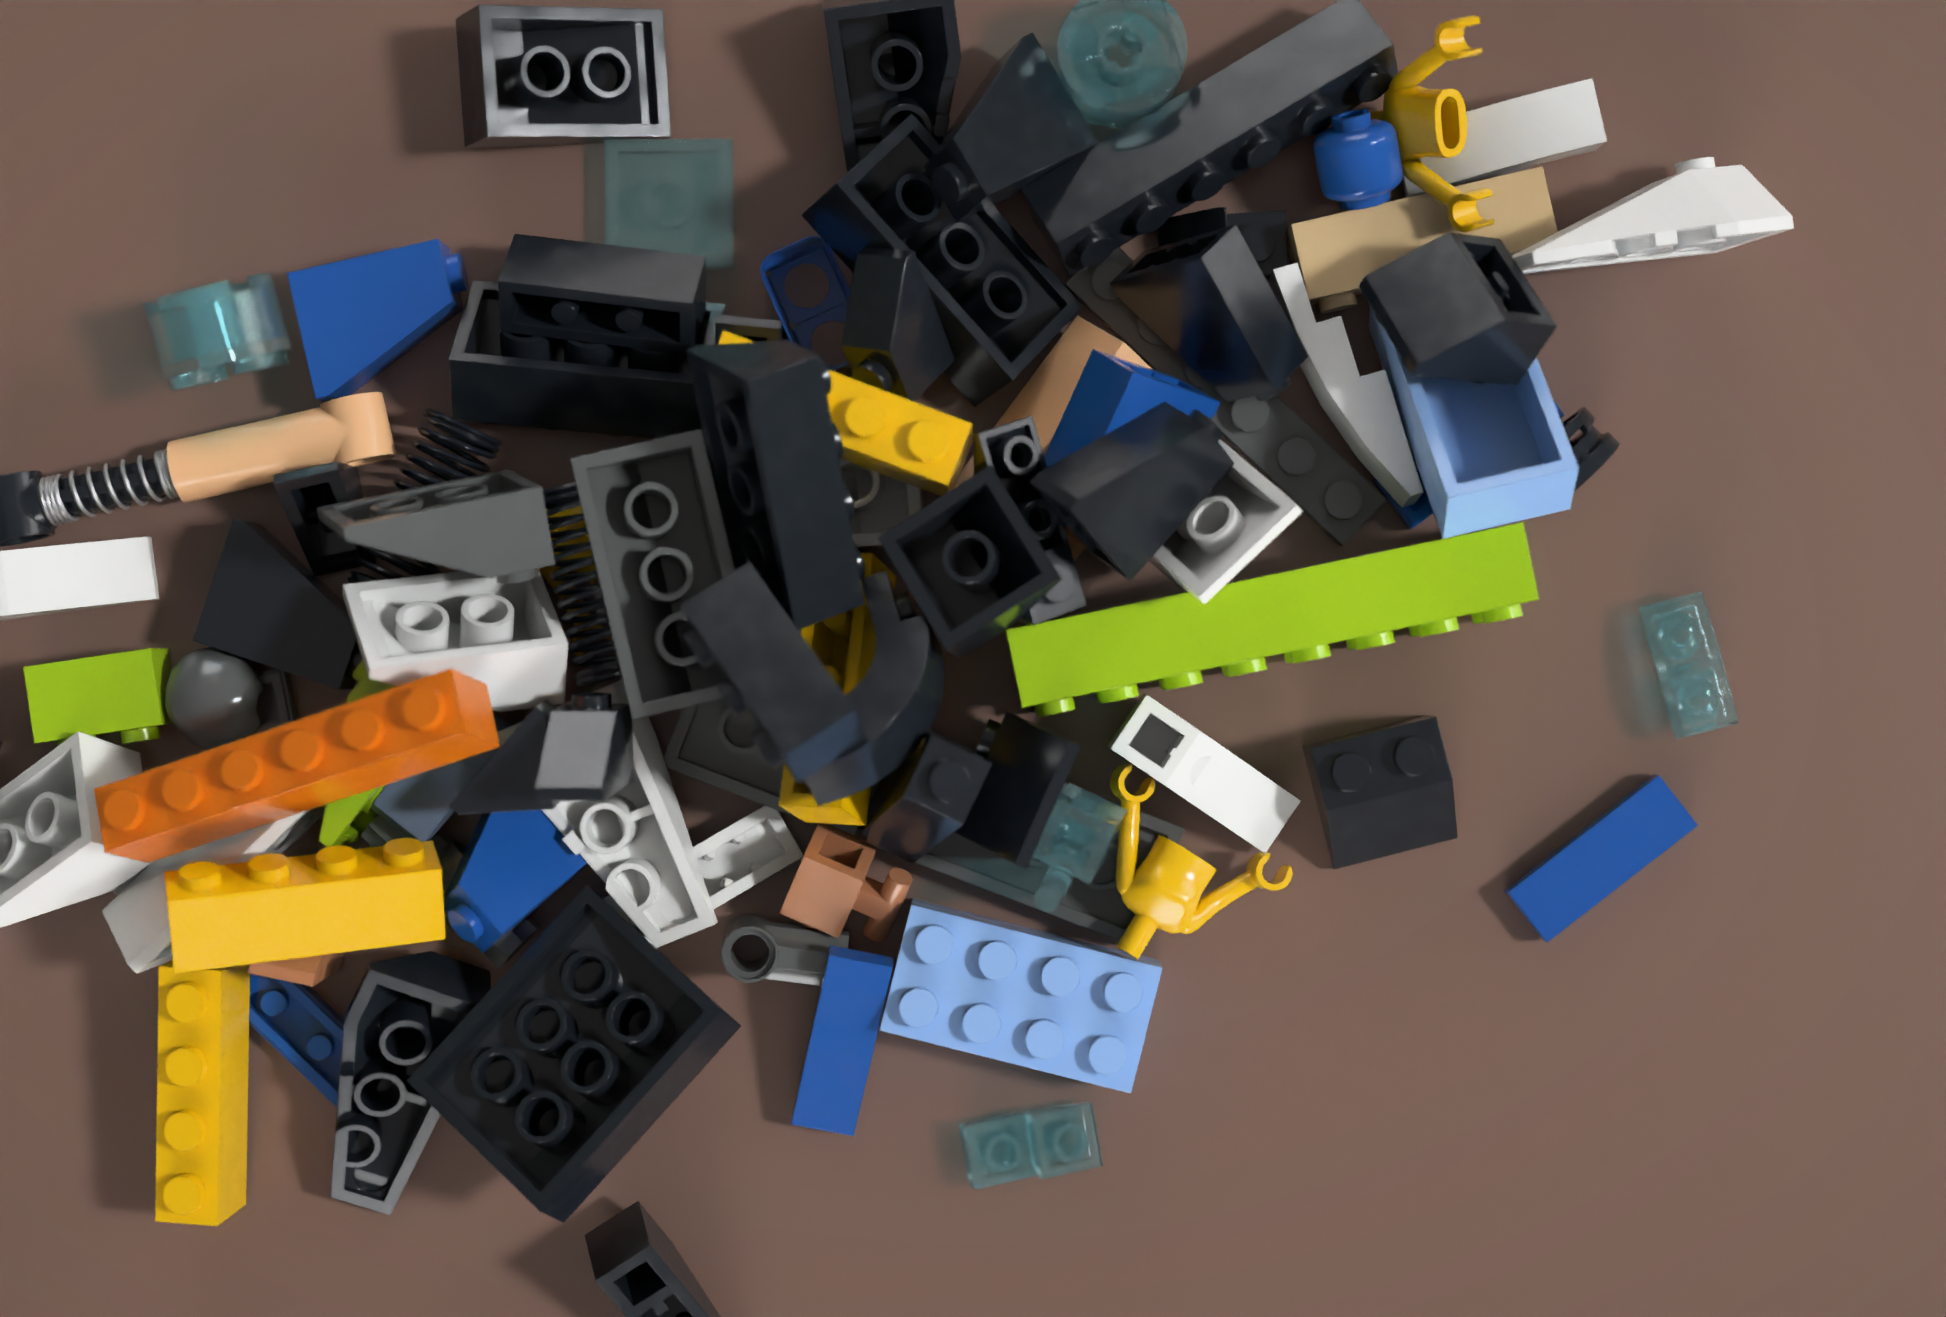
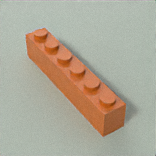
[94,668,500,863]

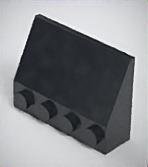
[407,885,741,1223]

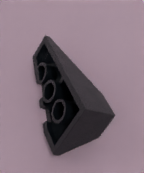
[823,0,961,172]

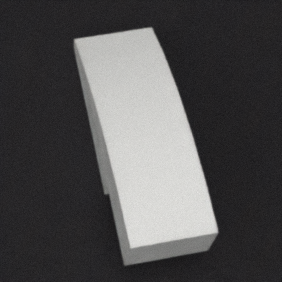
[1402,78,1607,198]

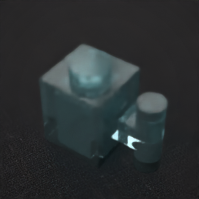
[1032,783,1128,912]

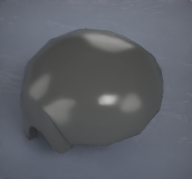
[164,647,264,750]

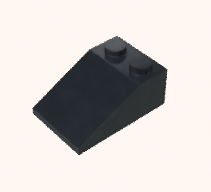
[455,5,671,147]

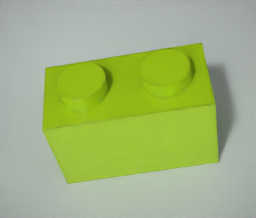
[23,648,173,746]

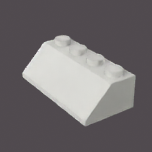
[102,805,326,974]

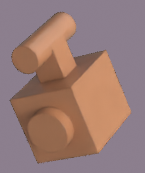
[780,823,913,942]

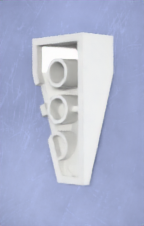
[1512,157,1794,274]
[497,679,718,948]

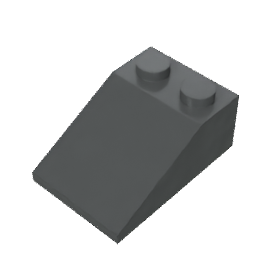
[317,469,555,584]

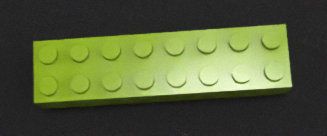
[1005,522,1539,717]

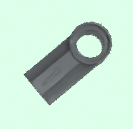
[721,914,849,986]

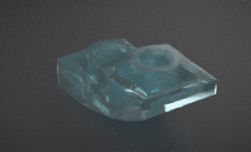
[1639,591,1738,740]
[959,1102,1103,1190]

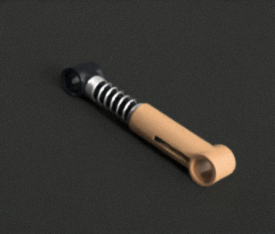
[0,392,397,547]

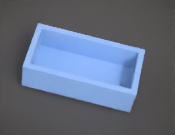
[1368,306,1579,539]
[880,898,1162,1093]

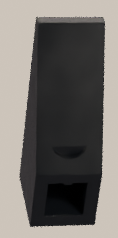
[973,416,1087,627]

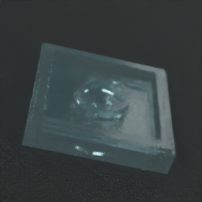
[605,138,735,269]

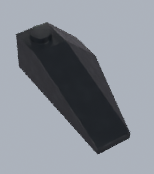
[330,951,491,1215]

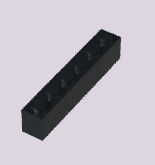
[1021,0,1398,276]

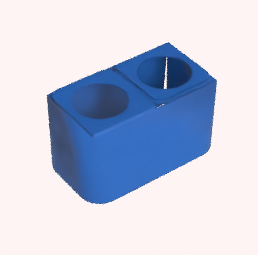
[760,236,851,373]

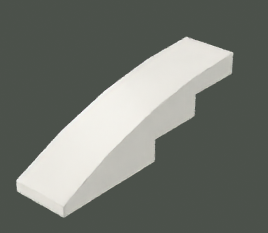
[1268,263,1423,507]
[602,805,804,944]

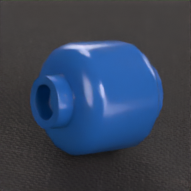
[1313,109,1403,210]

